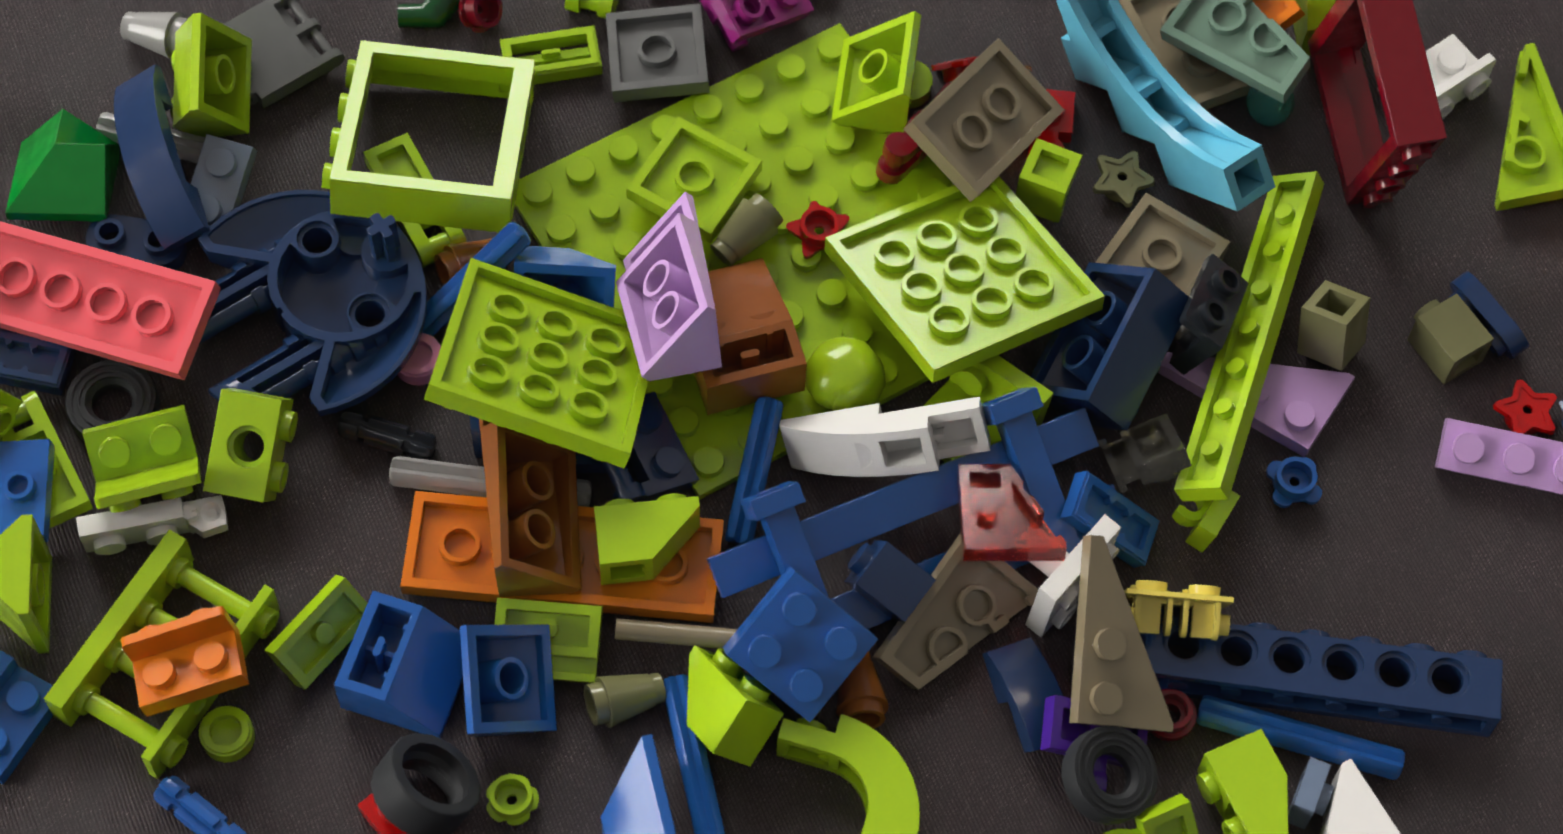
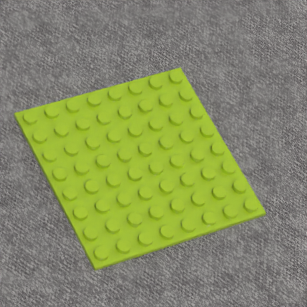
[515,23,953,500]

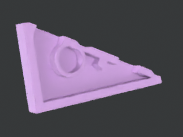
[1158,352,1355,457]

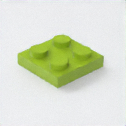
[626,116,762,243]

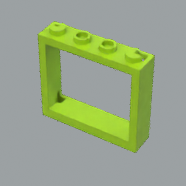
[322,40,535,233]

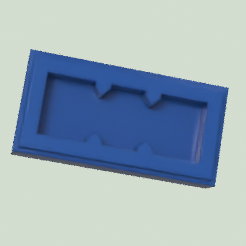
[0,439,55,542]
[1060,471,1160,568]

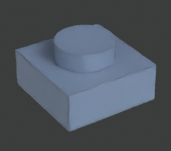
[1288,757,1334,829]

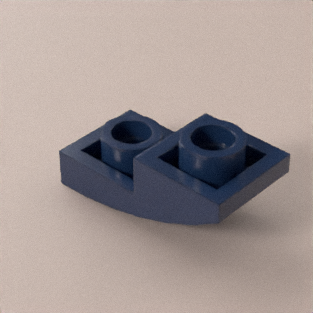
[982,637,1064,753]

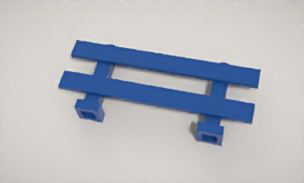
[706,387,1115,676]

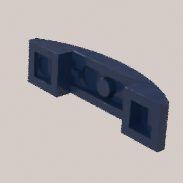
[114,64,210,253]

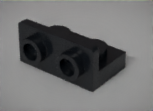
[1169,254,1249,375]

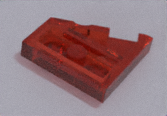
[957,464,1067,561]

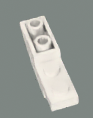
[779,397,991,477]

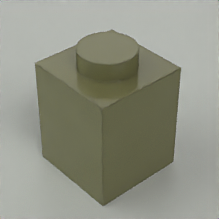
[1297,280,1370,371]
[1407,294,1494,385]

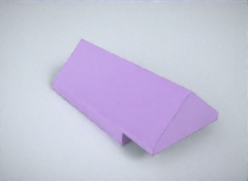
[616,192,722,381]

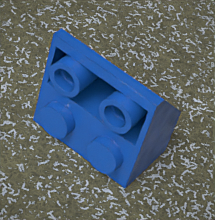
[334,591,463,739]

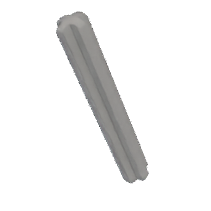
[389,456,592,507]

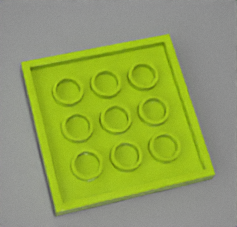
[825,176,1105,383]
[424,258,649,469]

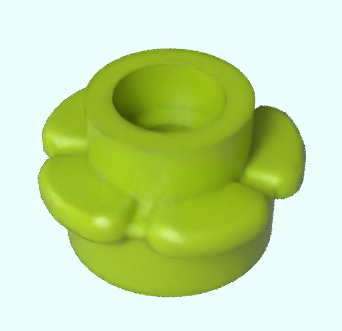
[486,774,539,826]

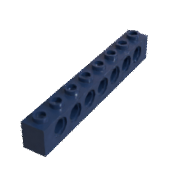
[1070,609,1503,737]

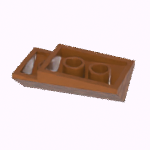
[479,419,581,597]

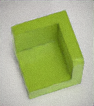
[1016,138,1082,223]

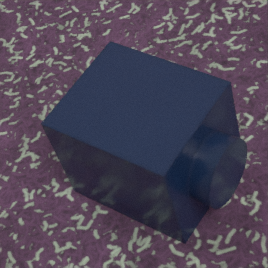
[844,540,936,622]

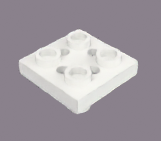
[1013,514,1121,638]

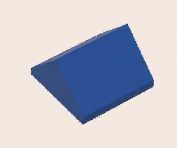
[460,625,557,737]

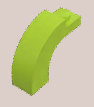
[776,714,920,834]

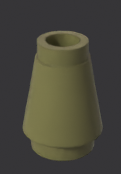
[710,193,783,266]
[584,672,666,728]

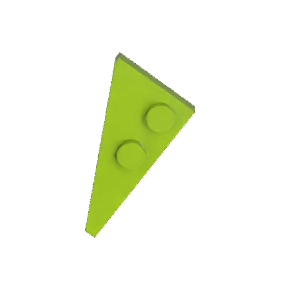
[1494,43,1563,211]

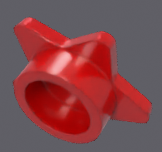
[931,56,978,82]
[786,201,850,259]
[1493,379,1557,435]

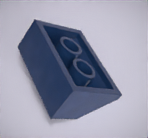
[1030,262,1189,431]

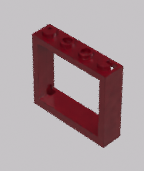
[1308,0,1447,208]

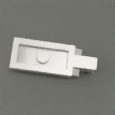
[76,495,228,555]

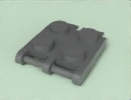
[224,0,345,109]

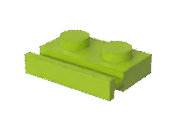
[494,597,603,683]

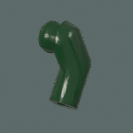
[398,0,460,28]

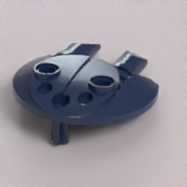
[198,190,427,417]

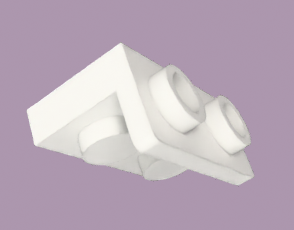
[1377,34,1496,119]

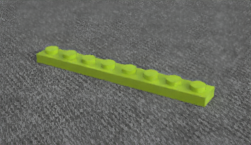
[1174,171,1324,502]

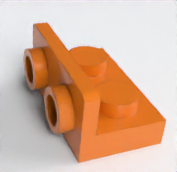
[121,606,249,717]

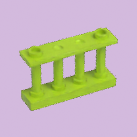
[44,529,280,779]

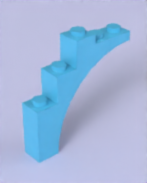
[1056,0,1276,212]

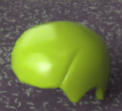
[806,336,886,411]

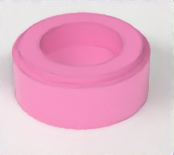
[397,333,441,385]

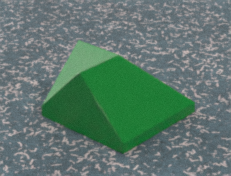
[5,109,120,222]

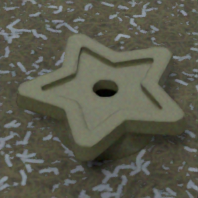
[1092,151,1155,208]

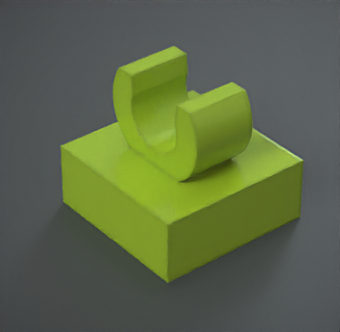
[1172,490,1240,552]

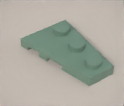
[1160,0,1311,104]

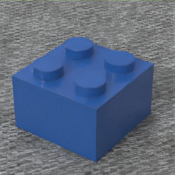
[723,566,878,722]

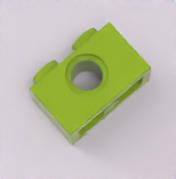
[203,388,298,503]

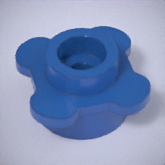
[1266,456,1322,508]

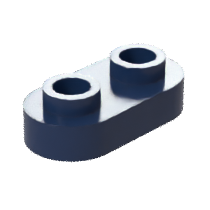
[86,214,187,270]
[1448,271,1529,360]

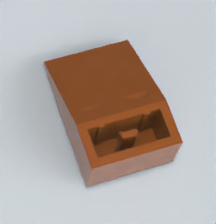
[694,258,807,415]

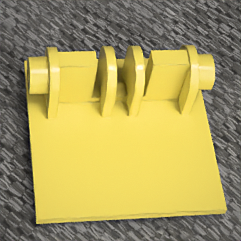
[1124,580,1234,641]

